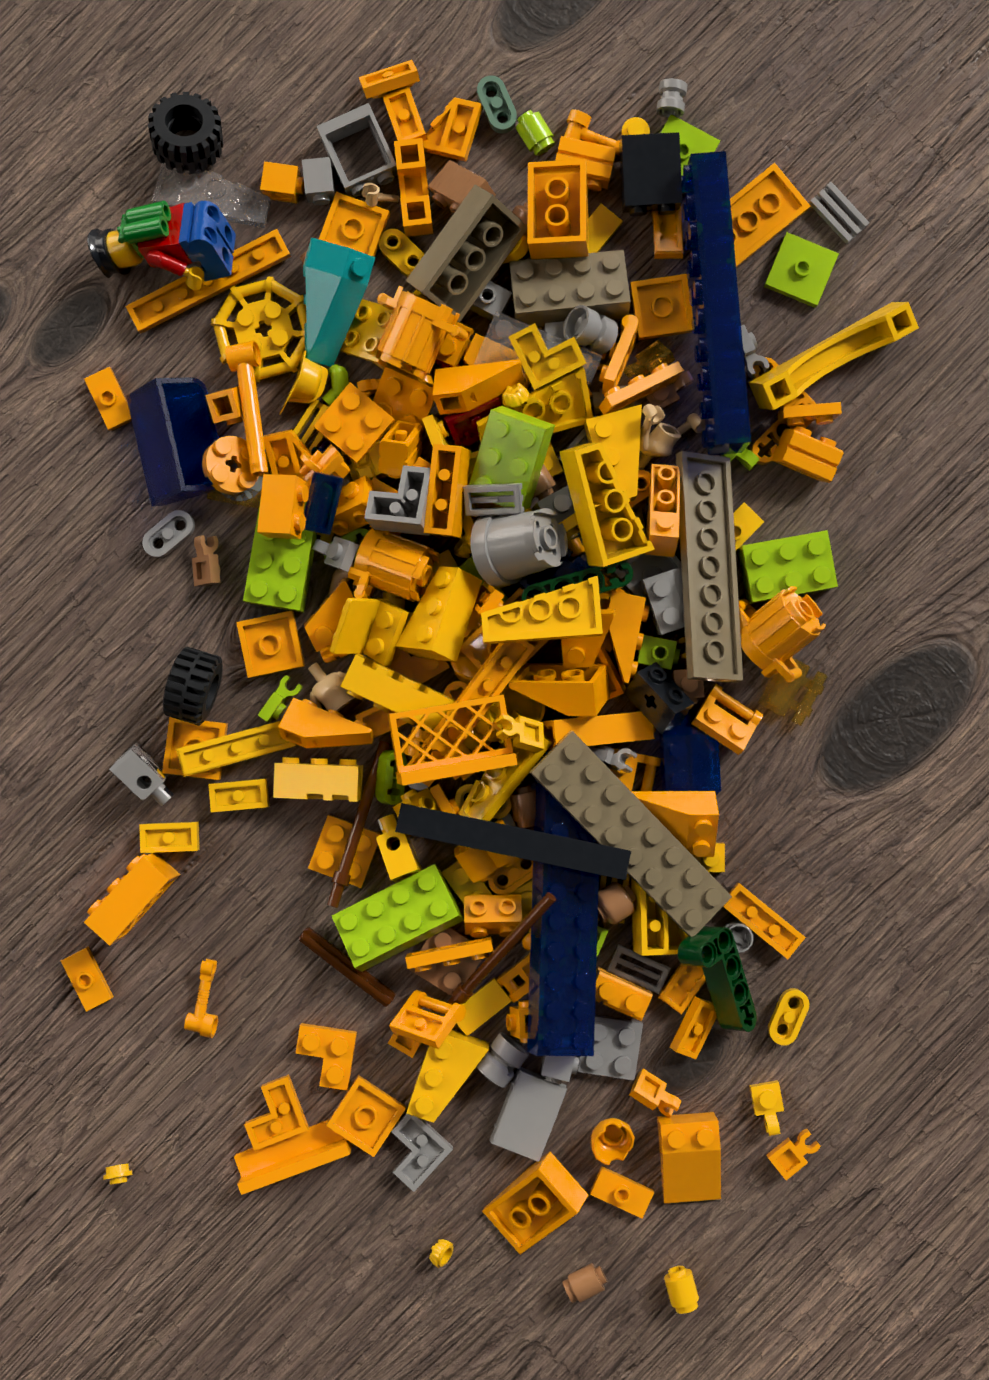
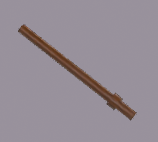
[327,741,391,908]
[444,892,556,1015]

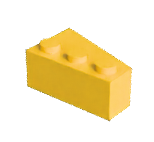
[584,404,642,502]
[395,566,482,662]
[273,757,363,802]
[631,878,688,956]
[406,1030,489,1123]

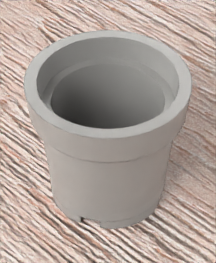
[471,508,568,588]

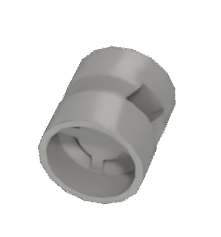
[563,305,618,355]
[476,1032,529,1088]

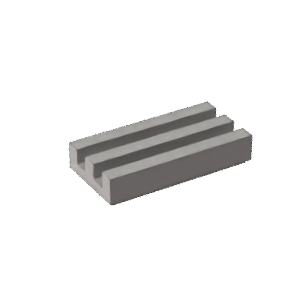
[809,182,869,245]
[463,483,524,516]
[606,944,671,994]

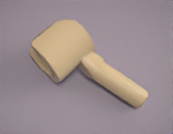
[362,183,400,207]

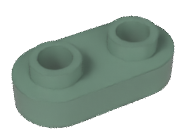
[477,76,517,134]

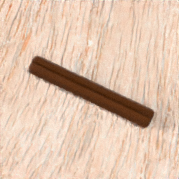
[299,927,396,1007]

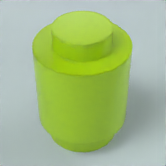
[515,110,555,156]

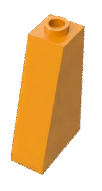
[541,711,656,750]

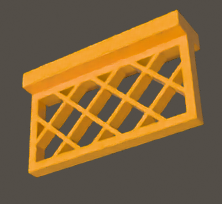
[388,695,518,786]

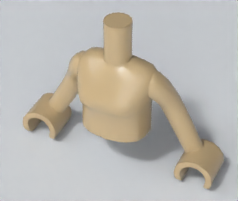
[639,404,709,470]
[308,662,355,748]

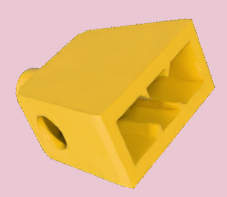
[376,814,422,883]

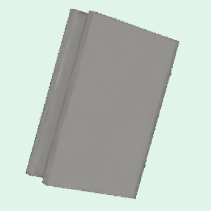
[489,1067,567,1162]

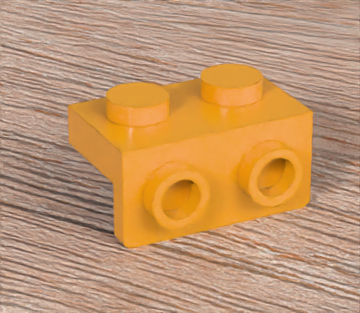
[320,475,373,536]
[464,894,522,938]

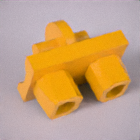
[299,444,350,500]

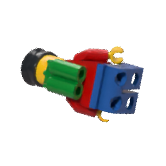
[87,200,236,290]

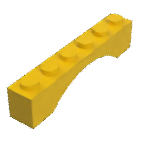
[749,302,919,410]

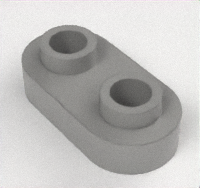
[142,510,195,558]

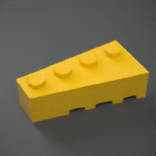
[559,442,655,567]
[340,654,456,732]

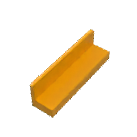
[234,1119,352,1195]

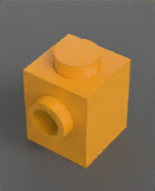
[205,386,244,425]

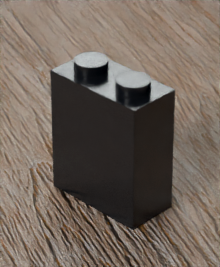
[619,132,682,216]

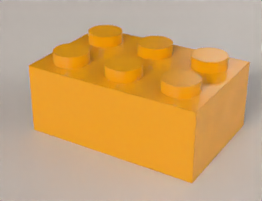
[84,853,181,946]

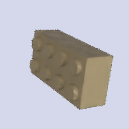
[406,185,527,322]
[509,250,631,330]

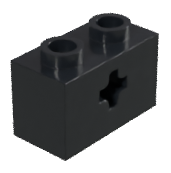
[624,662,694,735]

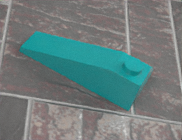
[303,238,375,367]

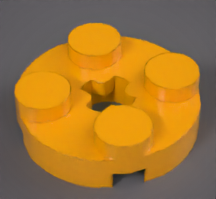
[202,436,259,495]

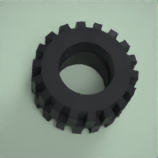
[148,92,223,174]
[163,647,223,726]

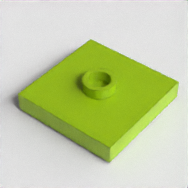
[661,114,720,193]
[764,232,839,308]

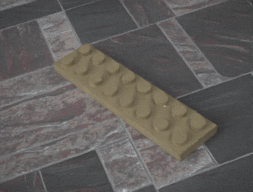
[676,451,743,683]
[529,731,732,937]

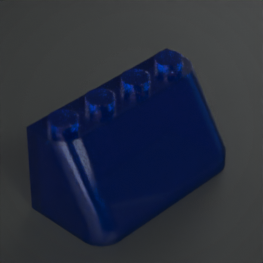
[126,377,218,507]

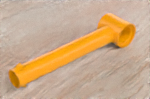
[225,340,268,476]

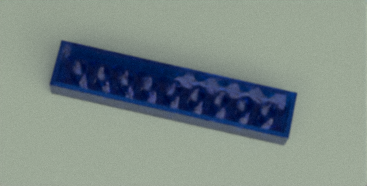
[681,151,751,455]
[527,759,599,1056]

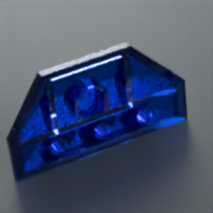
[659,709,721,795]

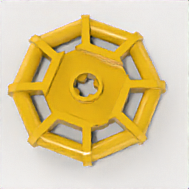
[211,276,306,382]

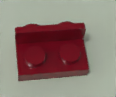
[444,397,502,447]

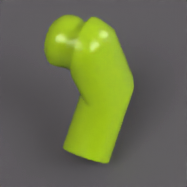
[322,364,349,406]

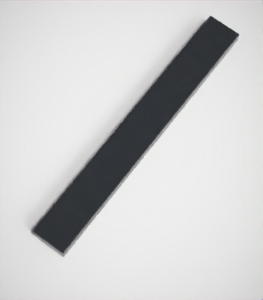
[395,803,632,880]

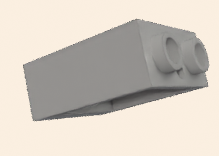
[317,103,398,197]

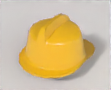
[279,350,328,415]

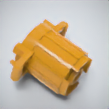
[376,285,468,380]
[348,526,440,602]
[739,586,826,682]

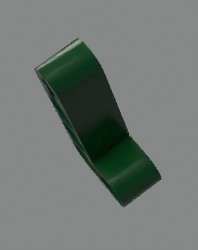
[521,561,633,601]
[678,926,757,1032]

